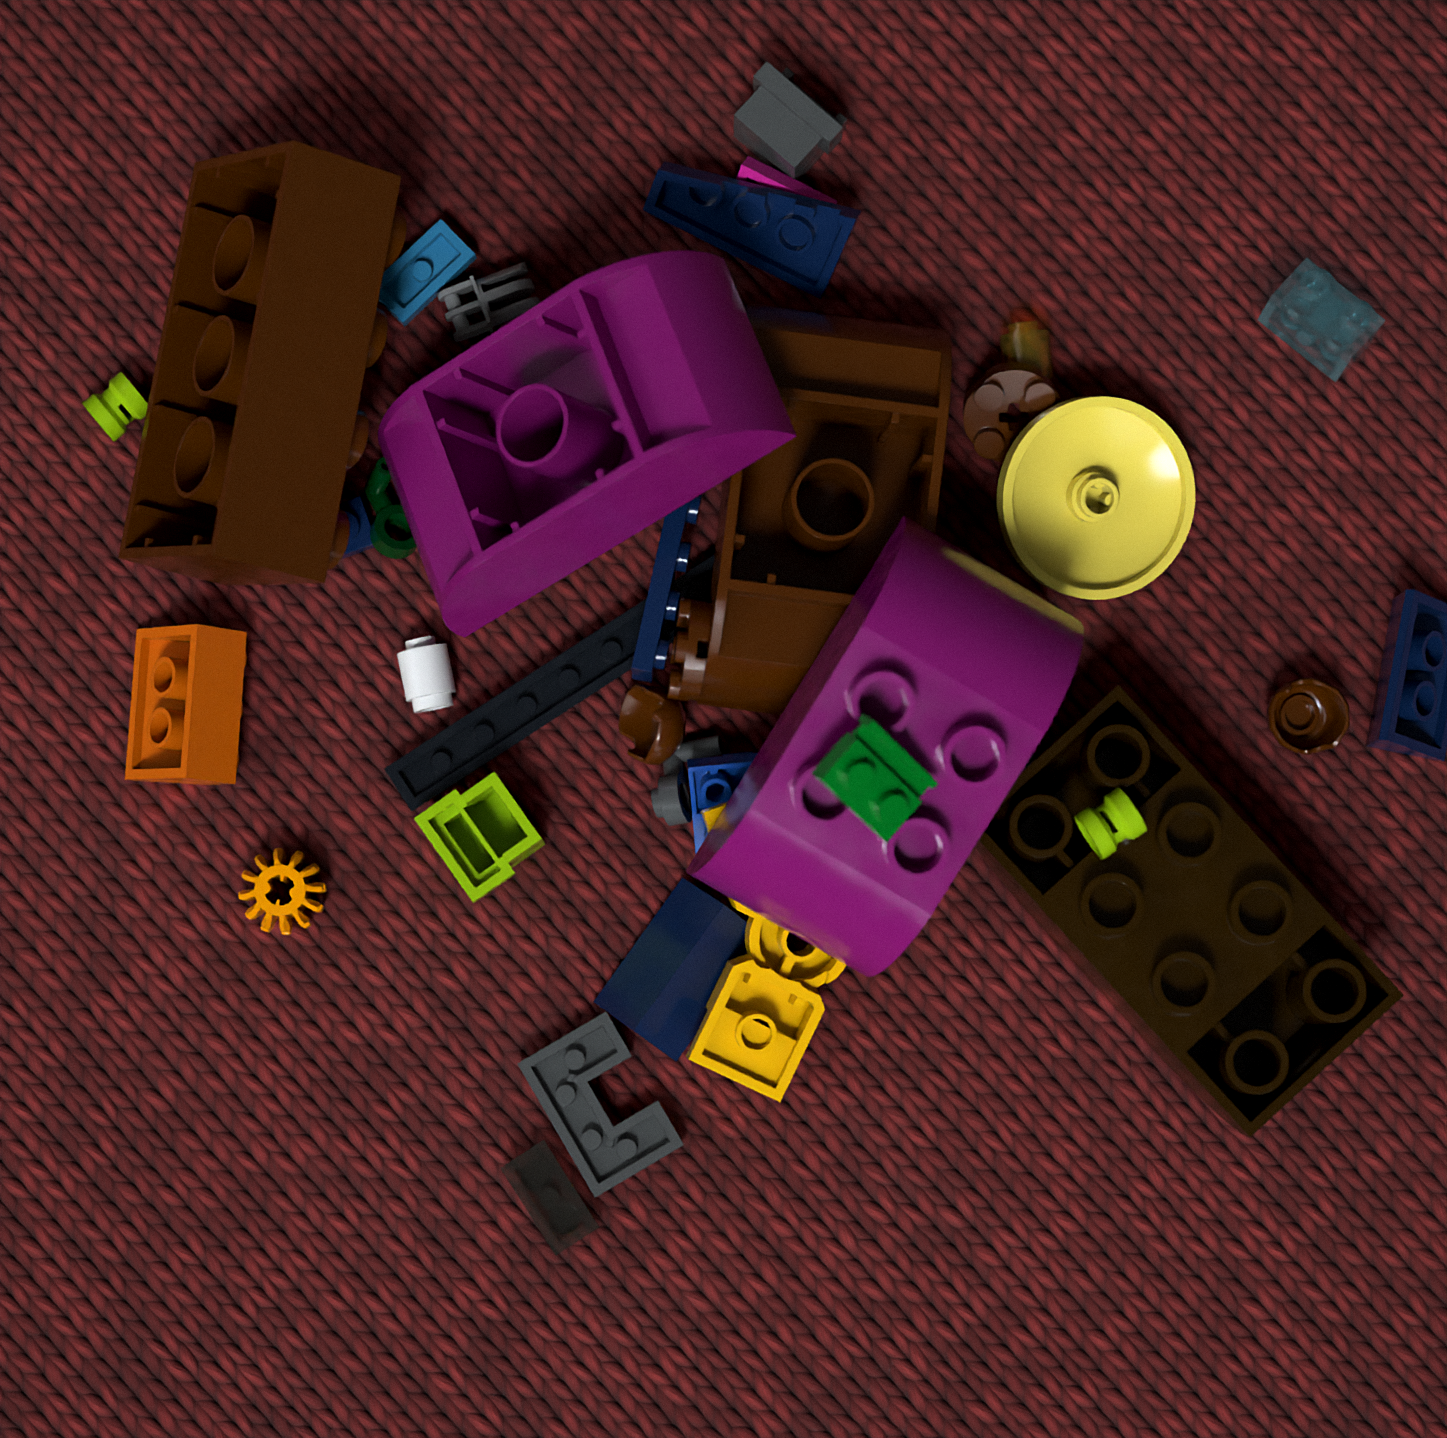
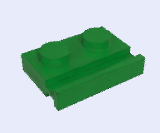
[811,714,938,842]

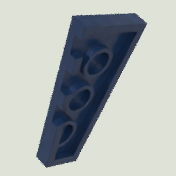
[642,161,862,299]

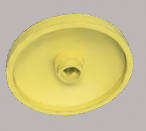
[997,396,1195,600]

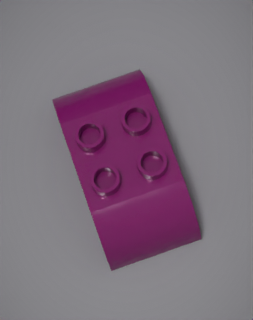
[686,516,1084,977]

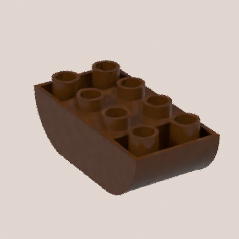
[697,303,952,715]

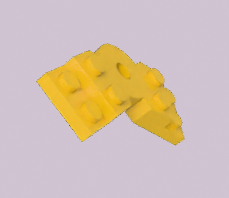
[686,801,846,1102]

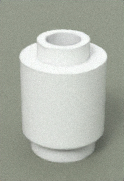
[397,636,456,713]

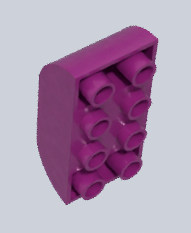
[378,251,797,638]

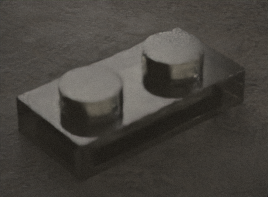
[501,1140,600,1255]

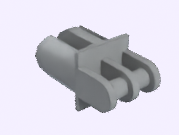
[437,262,541,342]

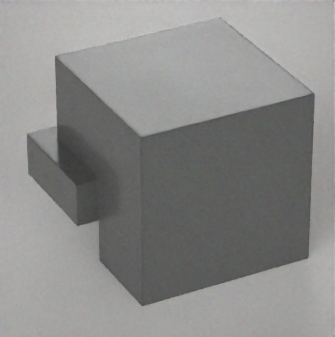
[733,61,847,181]

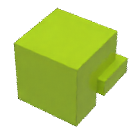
[414,772,546,903]

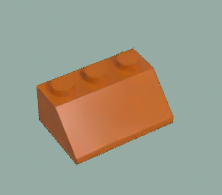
[125,624,247,785]

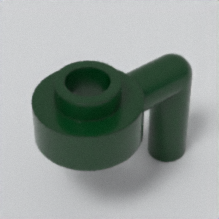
[364,457,417,559]

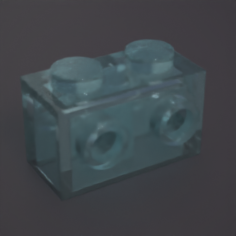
[1257,258,1386,382]

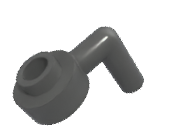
[651,735,724,826]

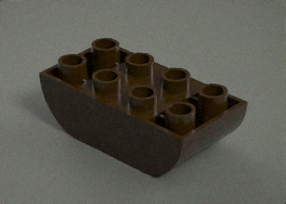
[975,685,1404,1137]

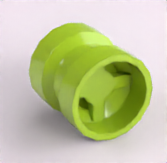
[82,371,148,442]
[1074,787,1147,860]

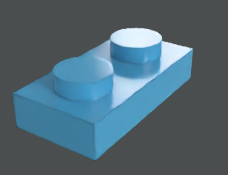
[378,219,477,327]

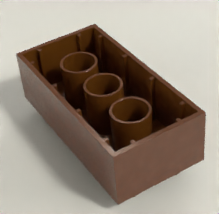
[118,140,407,586]

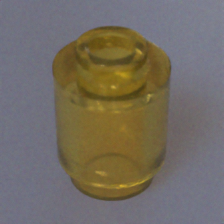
[999,321,1054,380]

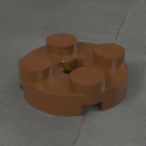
[963,362,1063,462]
[667,597,712,701]

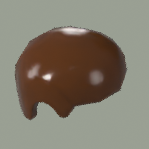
[1267,678,1350,755]
[618,683,686,765]

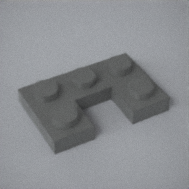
[517,1012,684,1198]

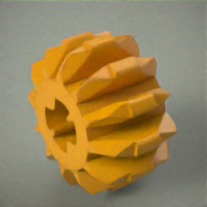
[238,848,327,935]

